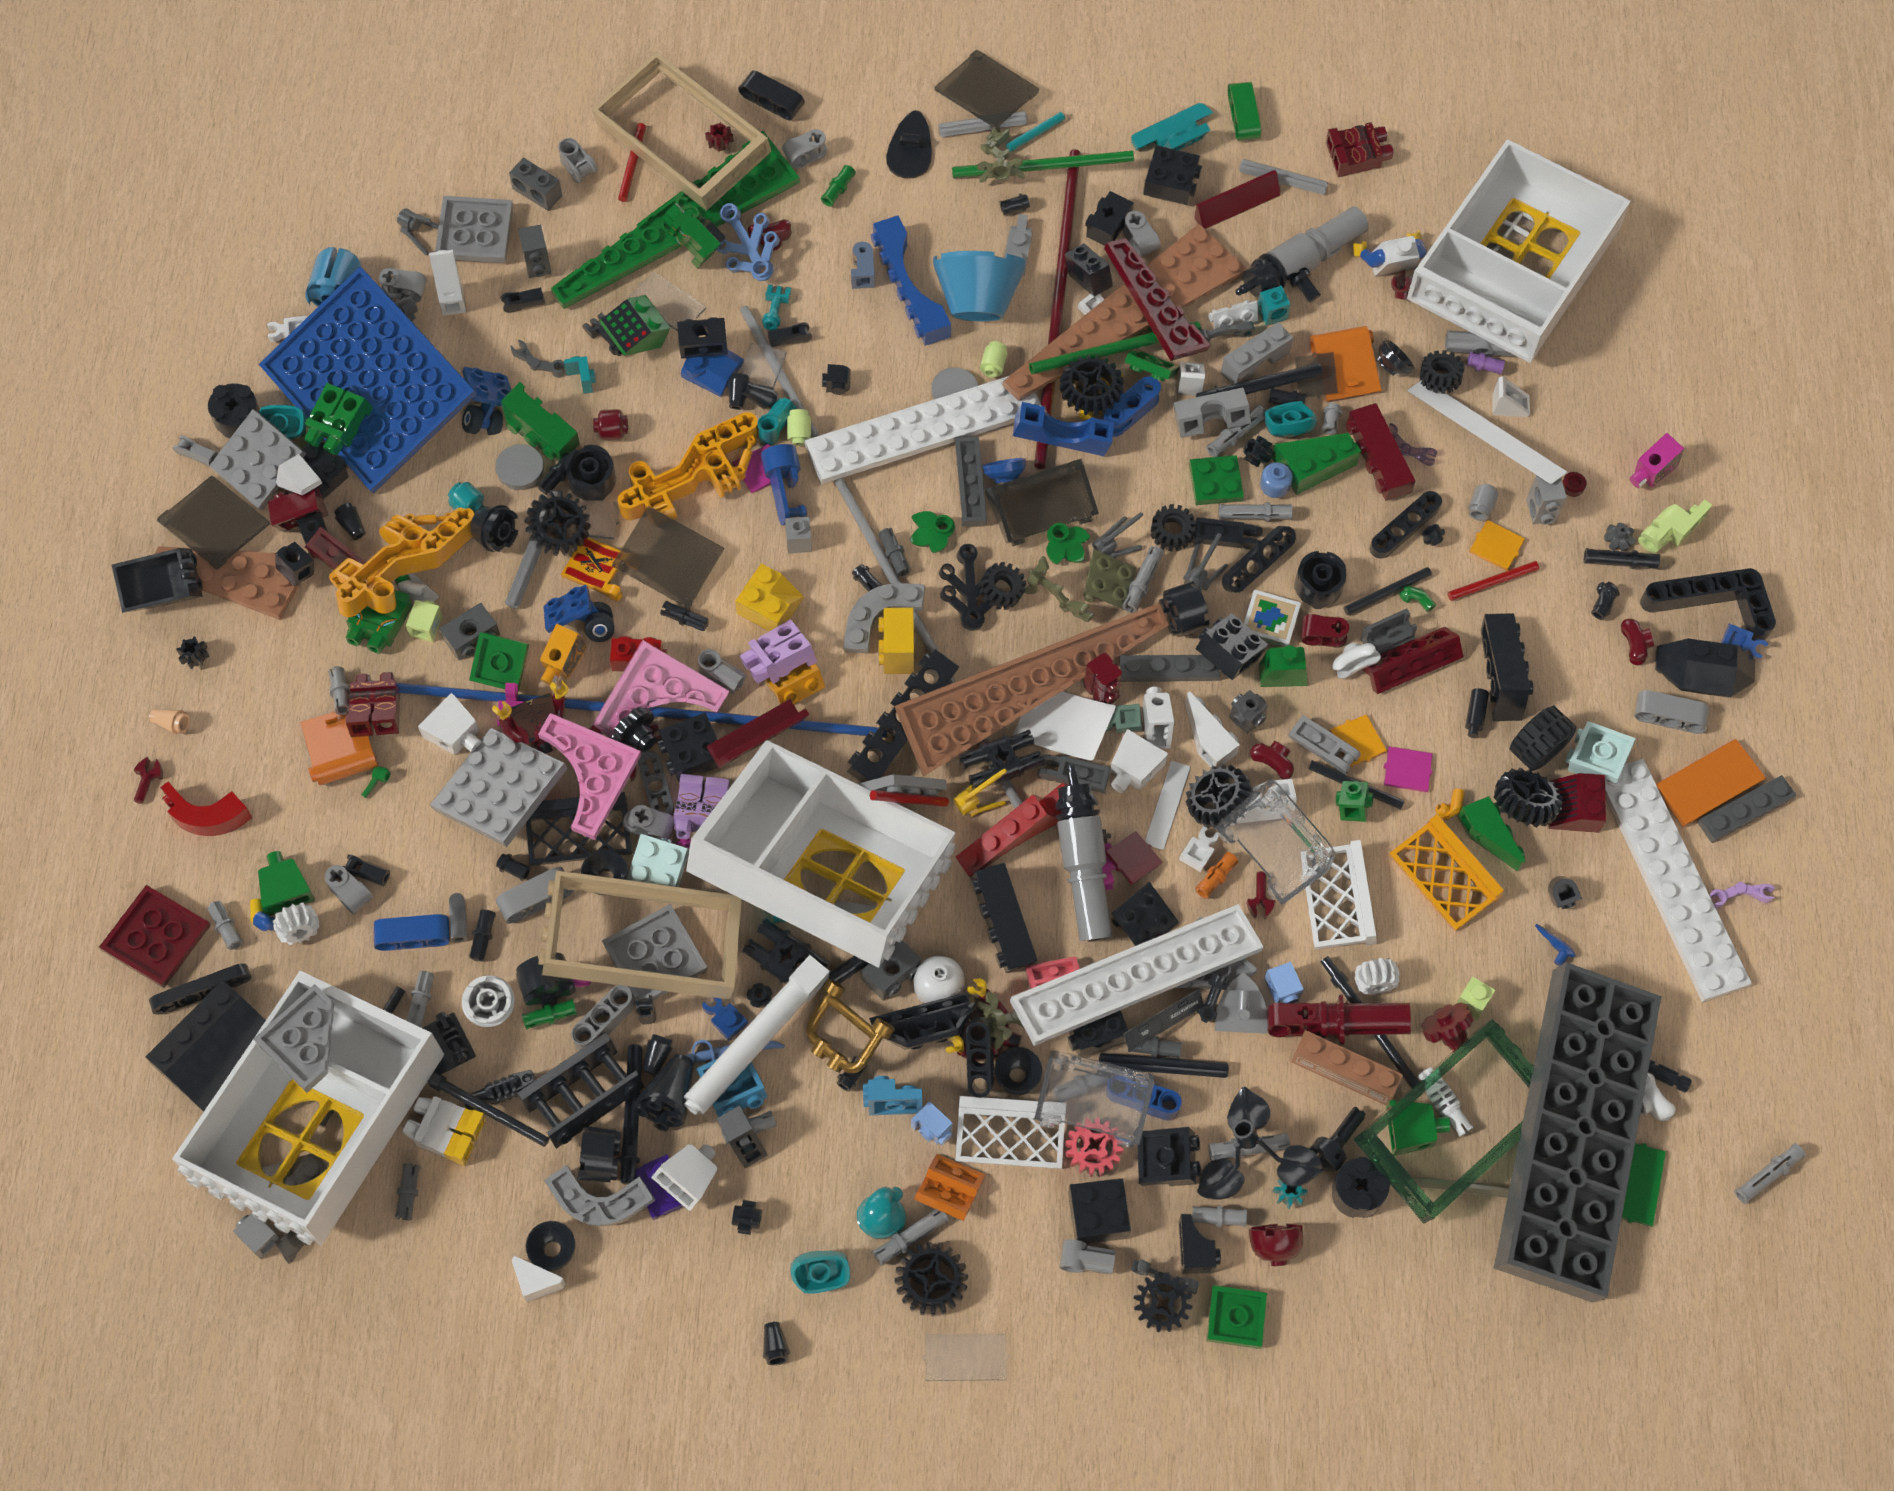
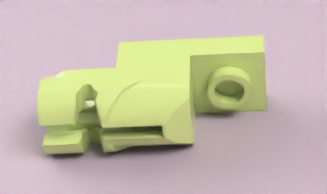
[1638,500,1712,553]

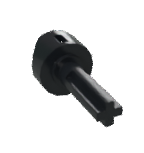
[1309,1107,1365,1171]

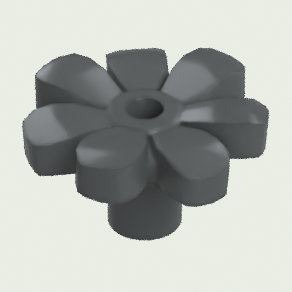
[1604,523,1635,551]

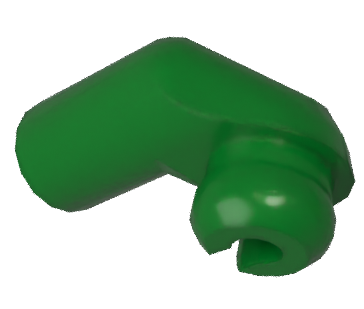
[1399,586,1436,612]

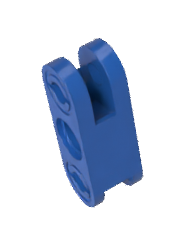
[1103,376,1161,437]

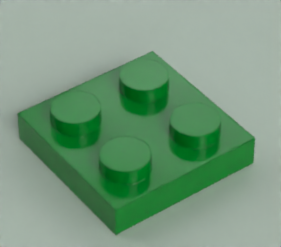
[1125,349,1180,381]
[1189,455,1244,505]
[469,632,530,692]
[1206,1285,1267,1349]

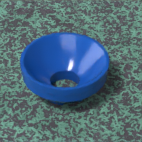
[982,458,1026,483]

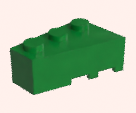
[501,382,580,462]
[1271,433,1361,495]

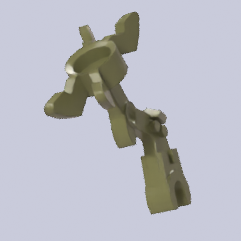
[977,125,1025,183]
[1025,556,1095,622]
[977,992,1023,1050]

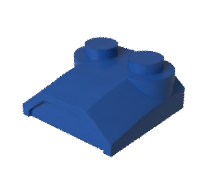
[681,350,746,397]

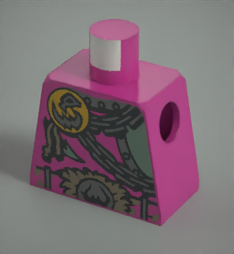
[1629,433,1684,488]

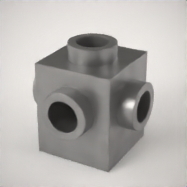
[1229,690,1268,734]

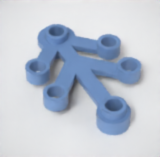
[717,203,780,281]

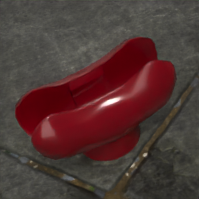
[748,219,792,251]
[1391,270,1414,299]
[1621,618,1654,666]
[1250,740,1294,780]

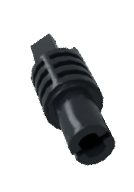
[464,1070,536,1110]

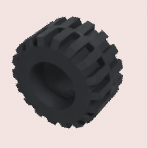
[1509,705,1577,771]

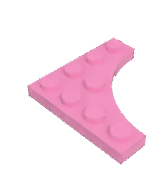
[592,640,729,737]
[538,713,641,840]

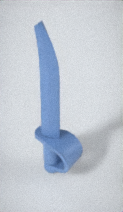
[686,1040,785,1063]

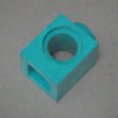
[1257,286,1291,326]

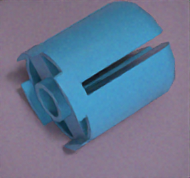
[305,247,361,306]

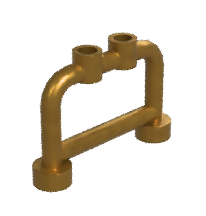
[806,978,895,1073]

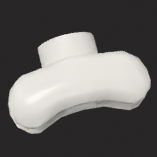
[1332,643,1381,679]
[1640,1073,1676,1121]

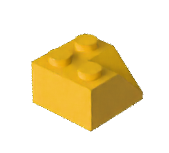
[735,563,804,631]
[879,608,914,674]

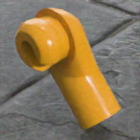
[1435,788,1465,820]

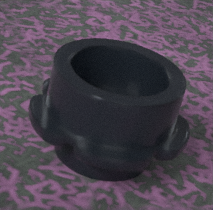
[1422,524,1445,546]
[747,983,773,1008]

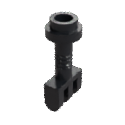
[582,313,623,356]

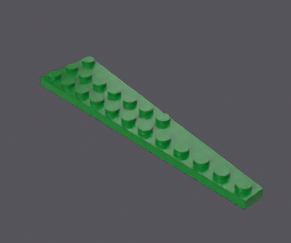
[551,130,800,309]

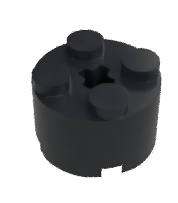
[208,383,260,438]
[565,445,616,502]
[1294,551,1347,609]
[1159,581,1210,637]
[516,952,576,1008]
[578,1126,621,1183]
[1332,1157,1390,1218]

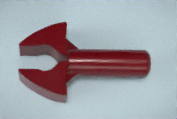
[134,757,163,804]
[1246,871,1276,919]

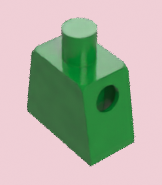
[1259,645,1308,687]
[258,851,315,916]
[1385,1100,1450,1156]

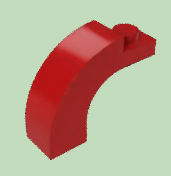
[160,781,253,836]

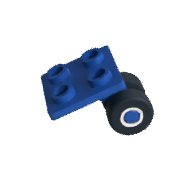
[462,367,512,435]
[543,585,615,643]

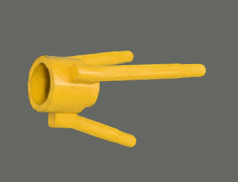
[953,769,1007,817]

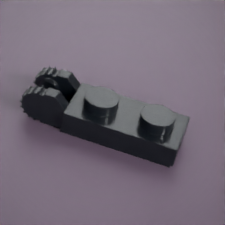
[1194,517,1263,550]

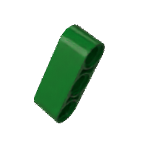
[1228,82,1261,141]

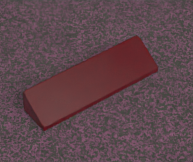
[1194,170,1280,229]

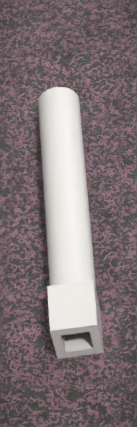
[684,955,830,1115]

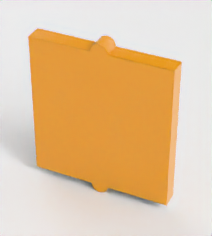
[1469,520,1525,571]
[1330,714,1387,767]

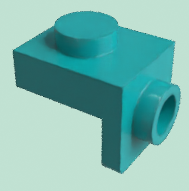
[564,356,596,394]

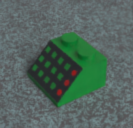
[599,295,670,356]

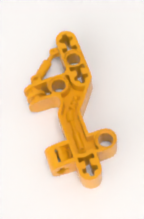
[617,412,758,529]
[329,507,474,617]

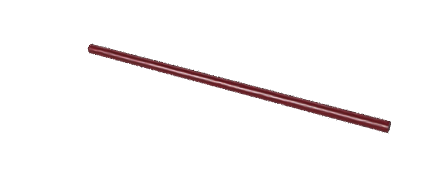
[1034,149,1081,469]

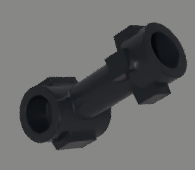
[1197,973,1228,1023]

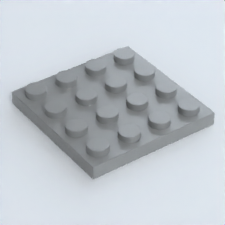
[430,728,568,847]

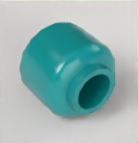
[448,482,484,514]

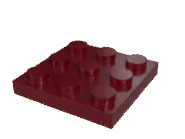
[99,885,211,988]

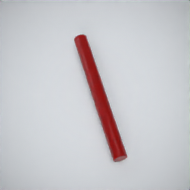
[618,123,646,202]
[1447,561,1539,601]
[869,790,949,807]

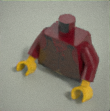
[492,680,569,754]
[946,978,1022,1062]

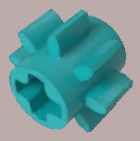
[1273,1179,1308,1209]

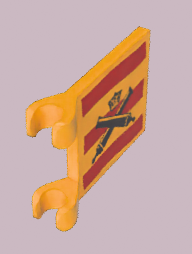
[561,538,641,602]

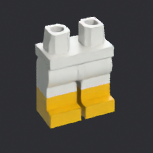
[403,1096,486,1167]

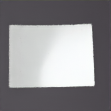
[1013,691,1116,761]

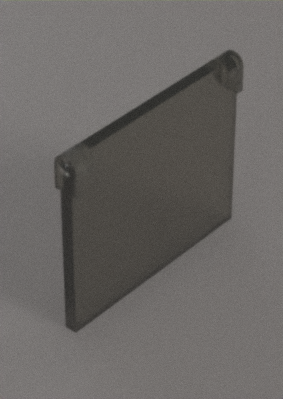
[935,49,1039,129]
[157,475,270,569]
[612,506,725,608]

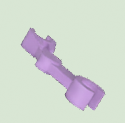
[1709,882,1775,908]

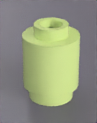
[980,341,1008,378]
[787,409,811,446]

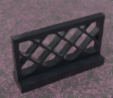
[526,792,632,866]

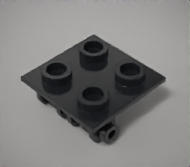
[1111,882,1179,946]
[422,1012,477,1075]

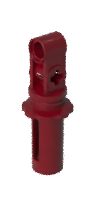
[1267,994,1411,1044]

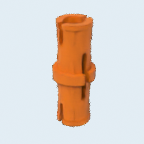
[1195,852,1239,899]

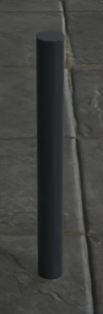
[1344,567,1432,615]
[1308,760,1405,810]

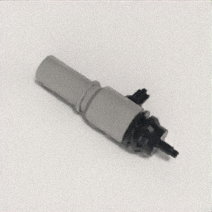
[1235,206,1369,303]
[1055,764,1112,942]

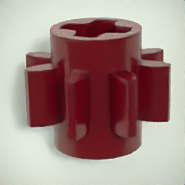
[705,122,734,152]

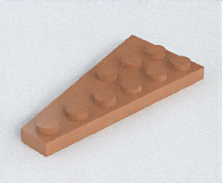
[154,546,313,620]

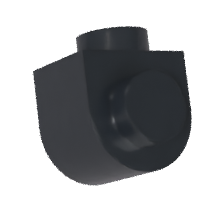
[822,364,851,395]
[1548,876,1582,909]

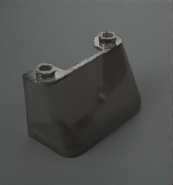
[985,458,1099,547]

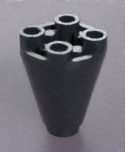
[633,1054,694,1131]

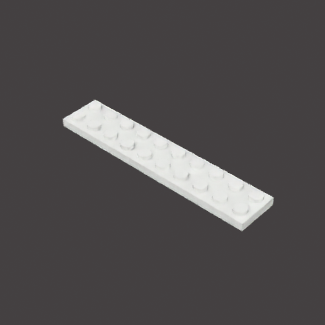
[805,376,1041,484]
[1605,759,1752,1003]
[1010,904,1263,1046]

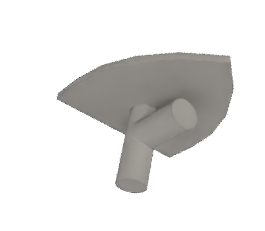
[1215,972,1267,1034]

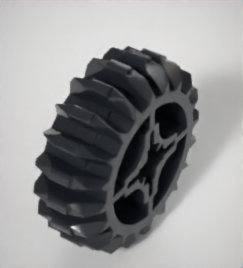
[1060,354,1124,416]
[524,491,591,556]
[1185,763,1254,830]
[1493,768,1563,828]
[895,1242,968,1317]

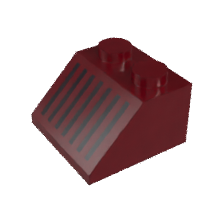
[1549,773,1606,833]

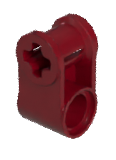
[1301,614,1350,648]

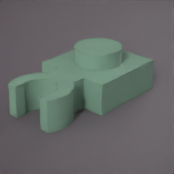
[1106,704,1142,733]

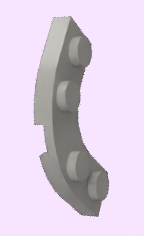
[844,583,925,653]
[544,1165,656,1226]

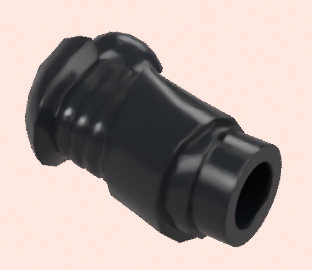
[1591,581,1620,620]

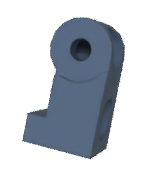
[851,242,875,289]

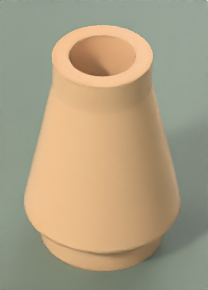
[149,709,190,735]

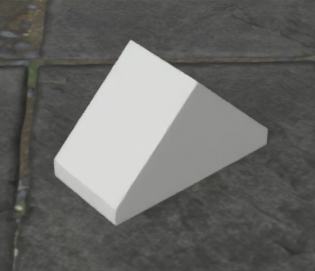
[1178,361,1205,396]
[1492,376,1530,417]
[276,454,322,495]
[512,1256,566,1302]

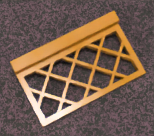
[1389,814,1504,932]

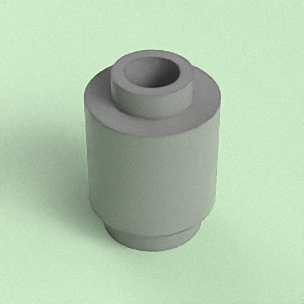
[1468,484,1499,521]

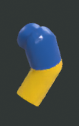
[250,898,276,931]

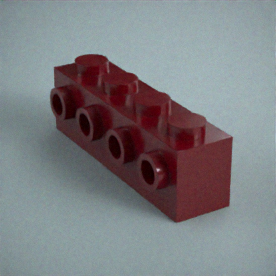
[1346,403,1416,501]

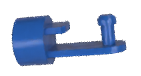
[761,444,807,525]

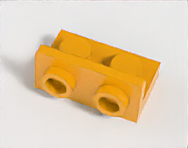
[765,663,825,704]

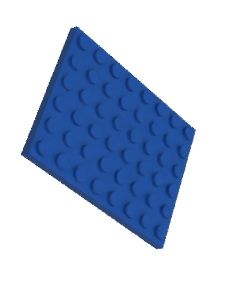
[258,266,478,493]

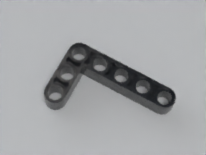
[1640,568,1776,641]

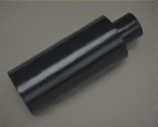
[1465,688,1489,738]

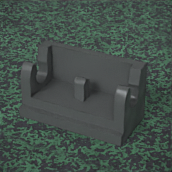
[1360,608,1417,654]

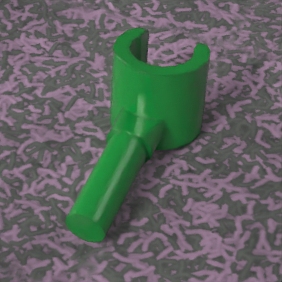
[361,766,391,798]

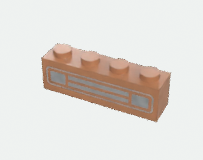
[1291,1030,1403,1106]

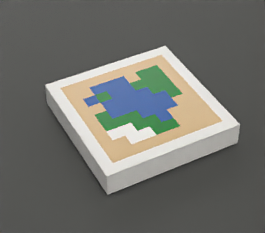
[1244,589,1301,647]

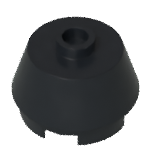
[470,505,518,552]

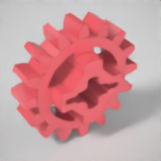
[1065,1118,1123,1177]

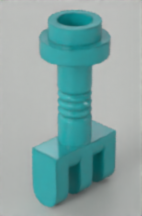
[762,284,792,330]

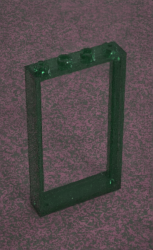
[1353,1019,1534,1224]

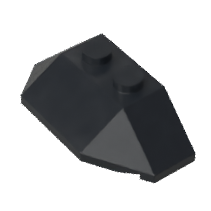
[1655,638,1755,698]
[869,992,976,1050]

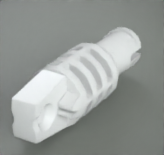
[1418,1067,1474,1137]

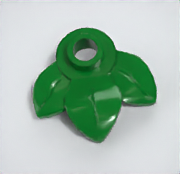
[910,511,955,553]
[1046,523,1090,565]

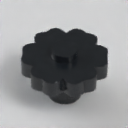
[610,706,657,753]

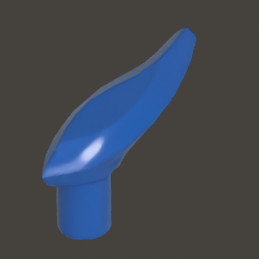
[1535,924,1575,966]

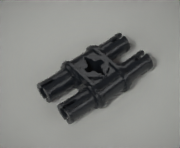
[959,729,1044,790]
[742,918,830,984]

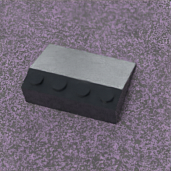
[145,980,266,1112]

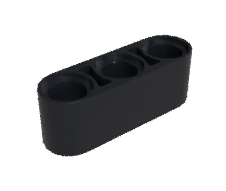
[738,70,805,121]
[966,1017,995,1098]

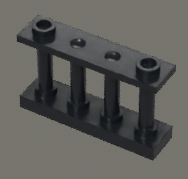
[517,1032,645,1149]

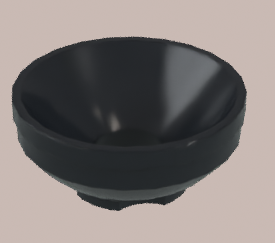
[1378,338,1415,376]
[581,849,628,895]
[994,1047,1042,1095]
[525,1221,576,1271]

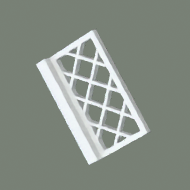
[1300,840,1377,950]
[955,1096,1066,1169]

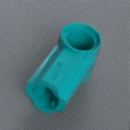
[758,397,797,445]

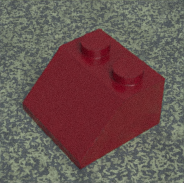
[268,487,329,532]

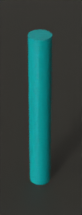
[1006,112,1065,152]

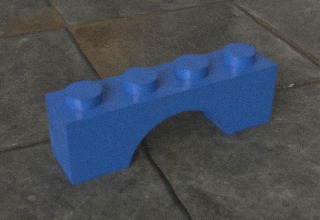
[1013,402,1114,456]

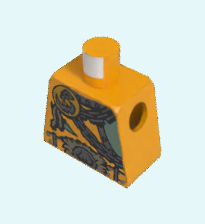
[540,624,587,686]

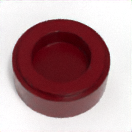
[1562,472,1587,497]

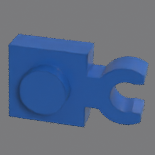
[1720,623,1768,658]
[702,997,748,1041]

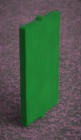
[1621,1143,1666,1227]

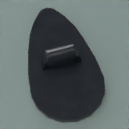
[886,110,932,179]

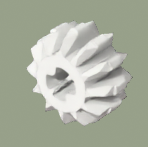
[273,903,320,945]
[1355,958,1400,995]

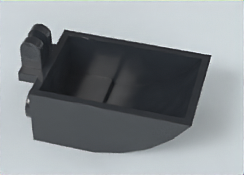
[112,548,203,613]

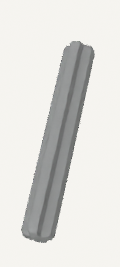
[939,111,1027,137]
[1239,159,1328,195]

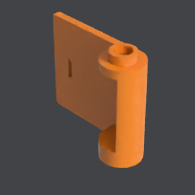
[1310,326,1382,402]
[300,708,378,786]

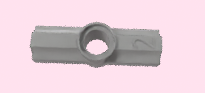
[1445,330,1516,357]

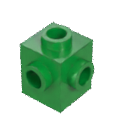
[1336,781,1374,822]

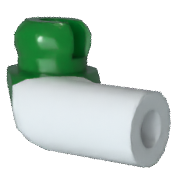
[394,574,425,596]

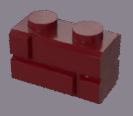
[1084,653,1122,704]

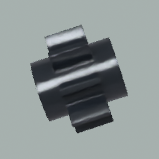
[1243,435,1273,467]
[176,636,210,669]
[732,1200,762,1235]

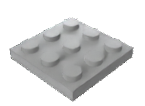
[435,196,513,263]
[209,409,307,510]
[602,904,708,1000]

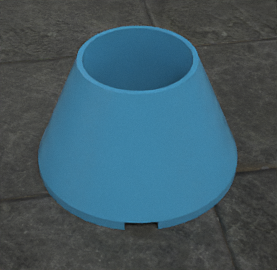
[933,251,1027,321]

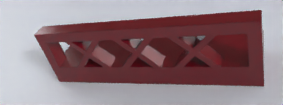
[1361,627,1464,694]
[706,699,810,769]

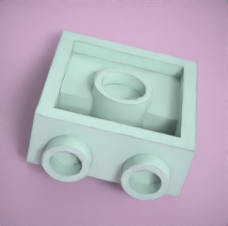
[1565,721,1636,783]

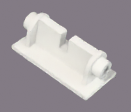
[1208,300,1258,329]

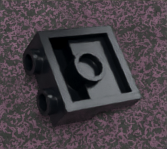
[302,442,349,500]
[1138,1127,1201,1187]

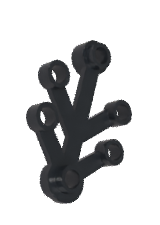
[939,544,999,631]

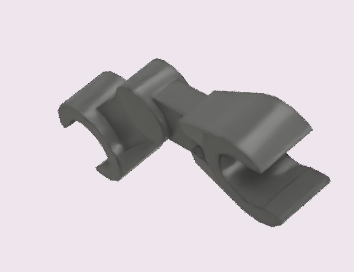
[1199,321,1255,342]
[511,340,565,378]
[1131,1259,1199,1295]

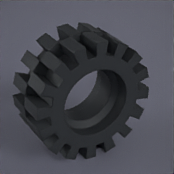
[1419,350,1465,394]
[1151,504,1196,552]
[979,562,1026,610]

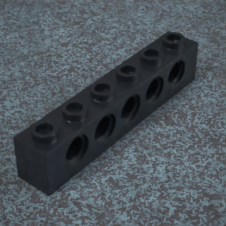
[847,649,959,783]

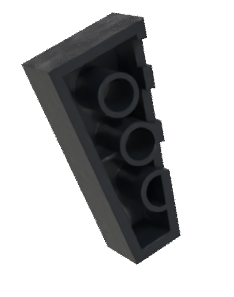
[1481,613,1533,721]
[970,863,1038,973]

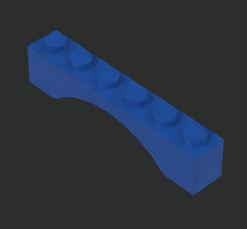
[870,215,951,346]

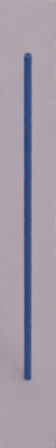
[372,680,887,738]

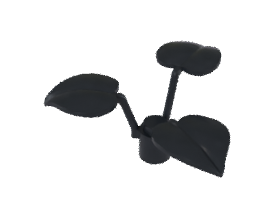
[1197,1086,1323,1200]

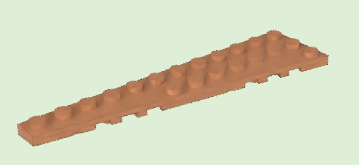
[1002,224,1247,401]
[895,603,1169,776]

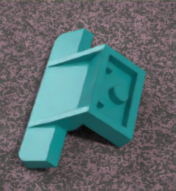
[1131,103,1213,151]

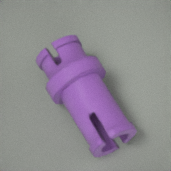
[1466,351,1505,375]

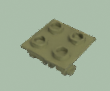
[1083,549,1136,610]

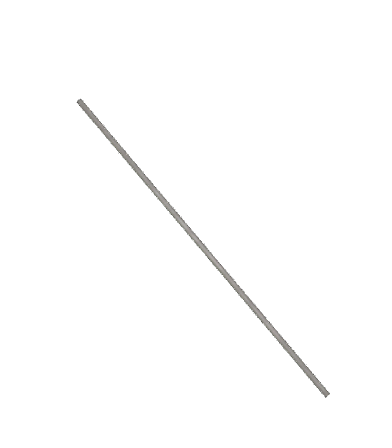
[740,306,1023,809]

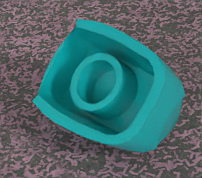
[1265,401,1317,437]
[259,405,306,439]
[790,1250,850,1294]

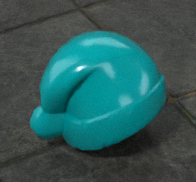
[857,1186,906,1239]

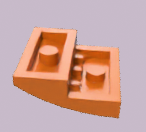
[914,1154,986,1221]

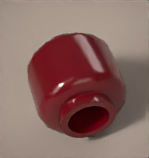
[593,409,628,441]

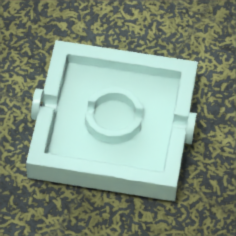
[627,834,690,887]

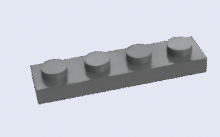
[955,436,987,526]
[1119,655,1220,682]
[1698,775,1796,843]

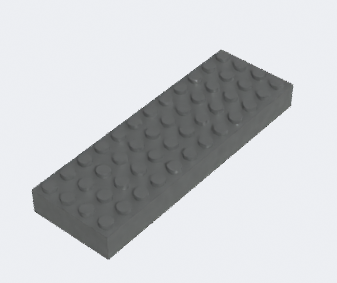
[1494,962,1662,1303]

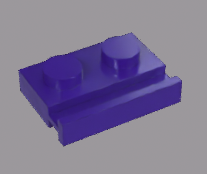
[636,1154,684,1220]

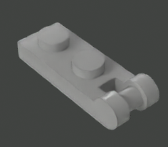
[1288,715,1361,775]

